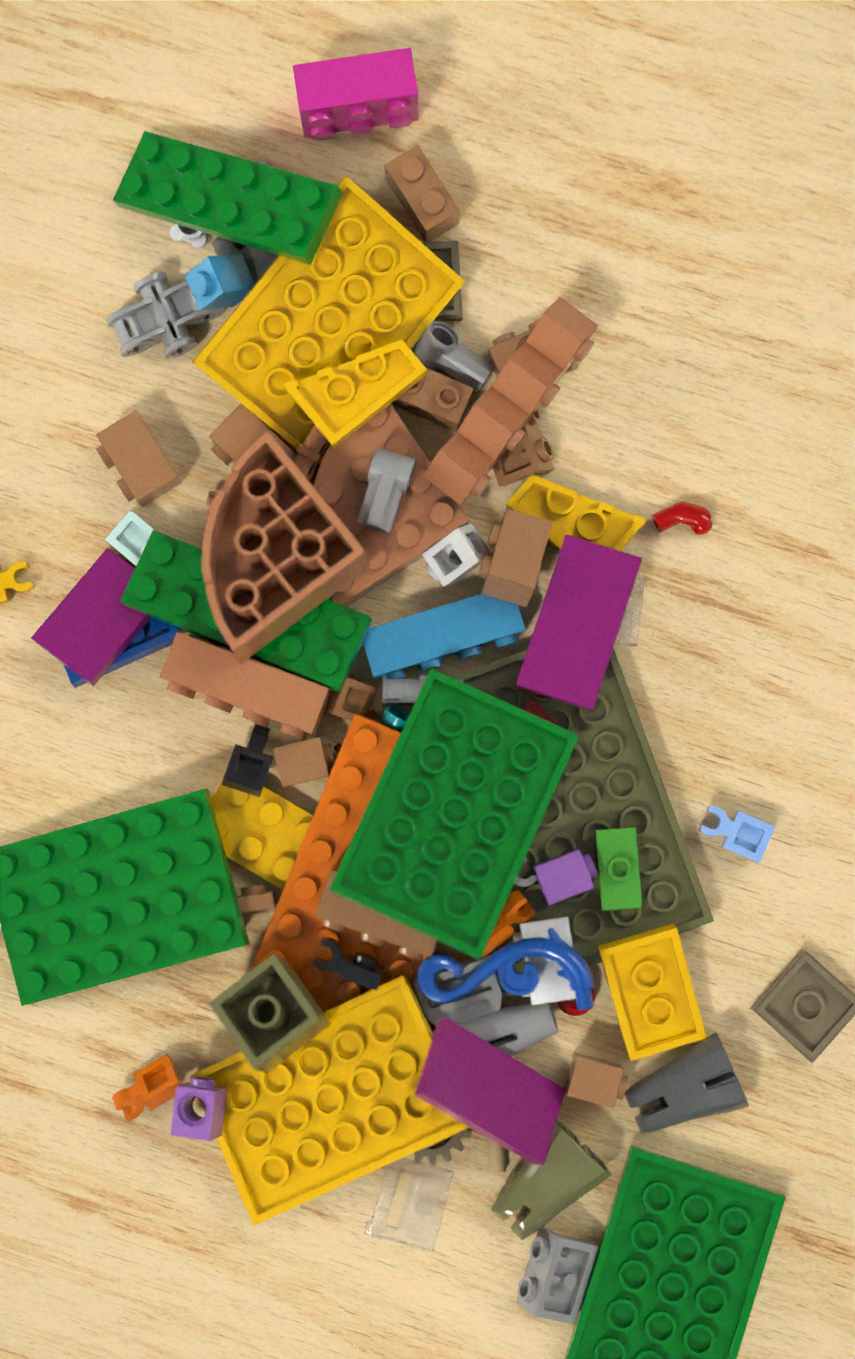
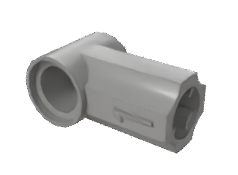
[412,321,494,394]
[357,447,416,534]

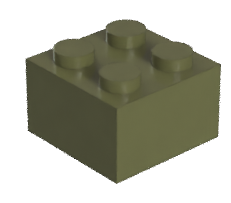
[209,954,332,1073]

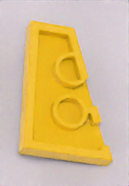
[506,474,647,551]

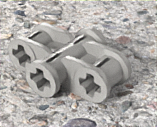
[106,272,225,358]

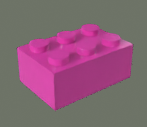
[292,48,418,140]

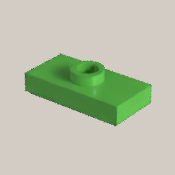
[595,827,642,911]

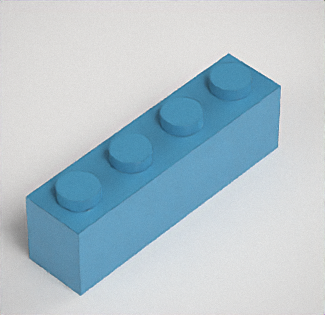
[363,594,526,680]

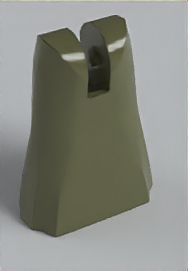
[491,1119,612,1240]

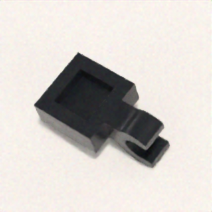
[222,724,273,797]
[313,937,385,991]

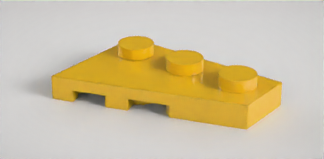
[283,340,428,449]

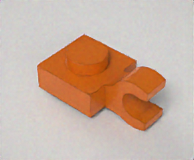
[482,890,536,957]
[112,1054,183,1121]

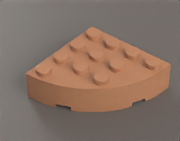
[313,404,469,607]
[202,431,370,664]

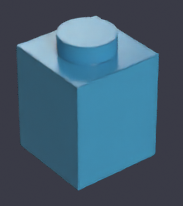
[185,253,255,311]

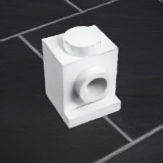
[422,524,492,587]

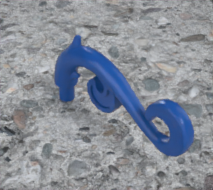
[417,928,595,1010]

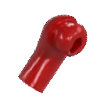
[652,501,713,535]

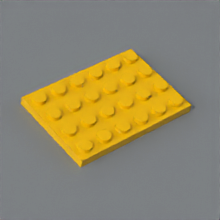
[192,176,465,449]
[190,975,469,1226]

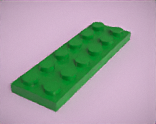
[113,131,344,265]
[120,530,372,693]

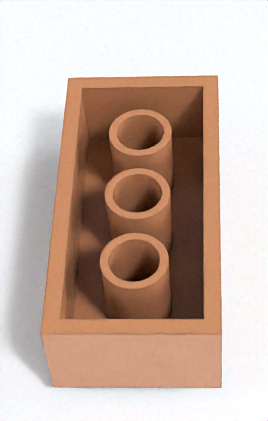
[159,632,331,741]

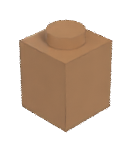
[273,737,335,787]
[565,1052,628,1109]

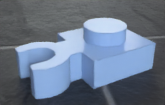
[698,806,775,863]

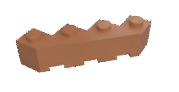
[423,297,598,505]

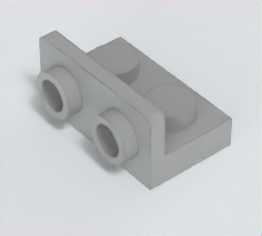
[517,1227,599,1324]

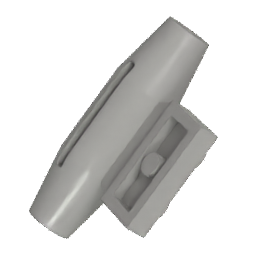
[413,953,559,1056]

